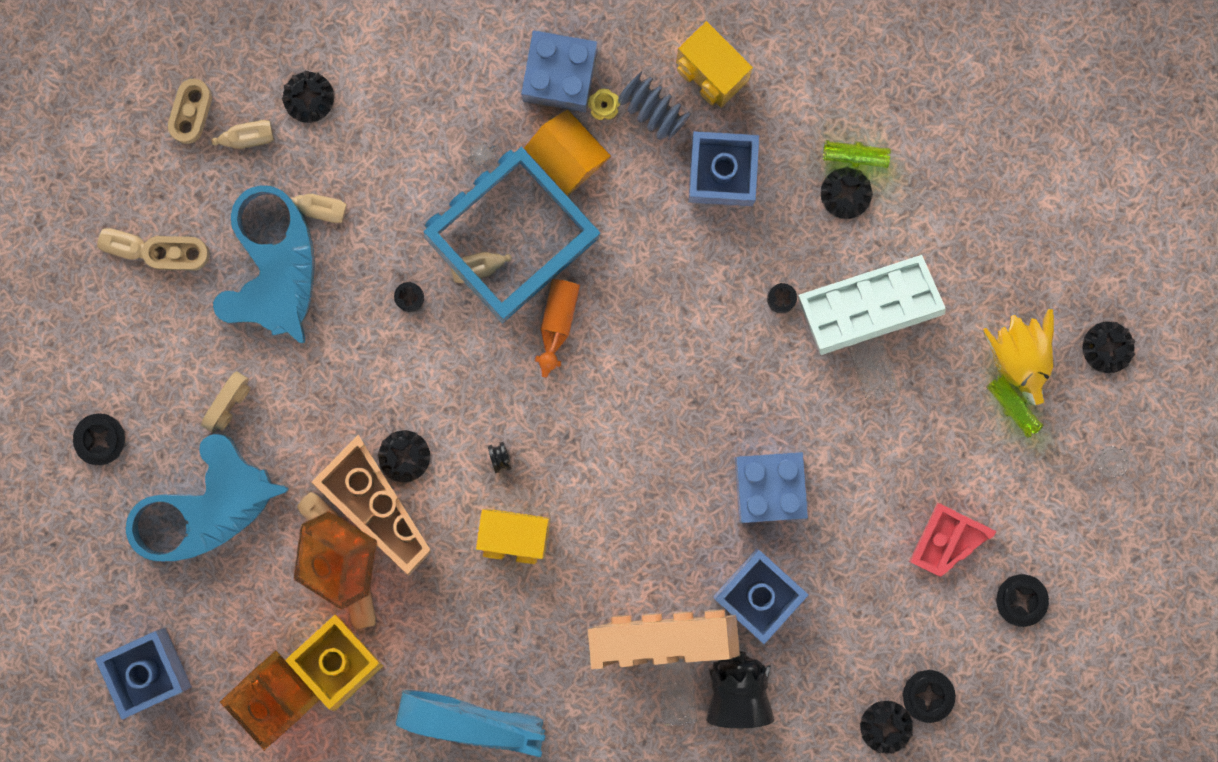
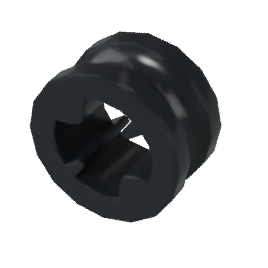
[394,282,424,312]
[767,283,797,313]
[488,441,512,473]

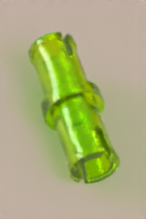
[823,140,891,169]
[986,374,1044,438]

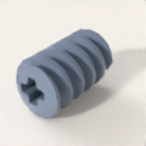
[618,71,691,140]

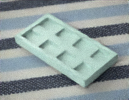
[799,255,946,355]

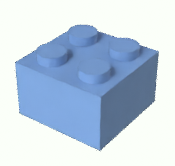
[521,30,598,113]
[688,131,759,206]
[734,452,808,523]
[713,548,808,644]
[95,628,192,720]

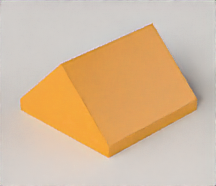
[523,109,611,197]

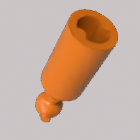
[535,279,580,378]

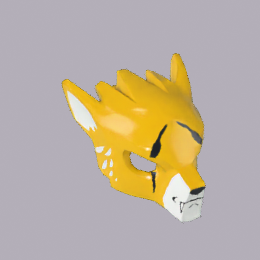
[983,309,1054,405]

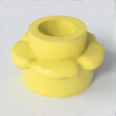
[588,89,620,120]

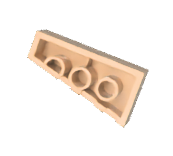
[312,435,431,576]
[588,610,740,669]

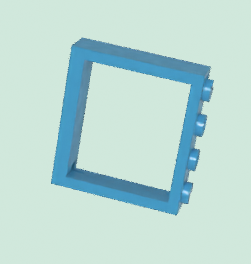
[423,146,600,324]

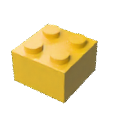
[676,21,753,108]
[476,509,550,564]
[285,614,384,711]

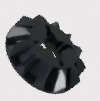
[282,70,334,123]
[820,167,873,219]
[1082,322,1136,373]
[73,413,126,465]
[377,430,430,482]
[995,574,1049,627]
[902,669,956,723]
[860,701,913,754]

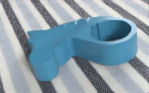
[213,185,315,343]
[126,434,289,561]
[395,690,546,757]

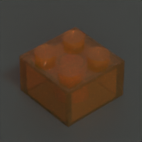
[293,511,377,610]
[220,650,320,751]

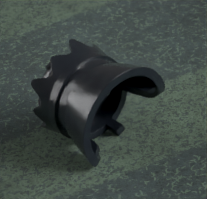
[706,651,775,729]

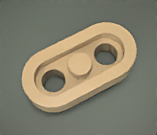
[168,79,212,144]
[142,236,210,271]
[201,371,250,433]

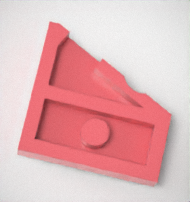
[909,503,996,577]

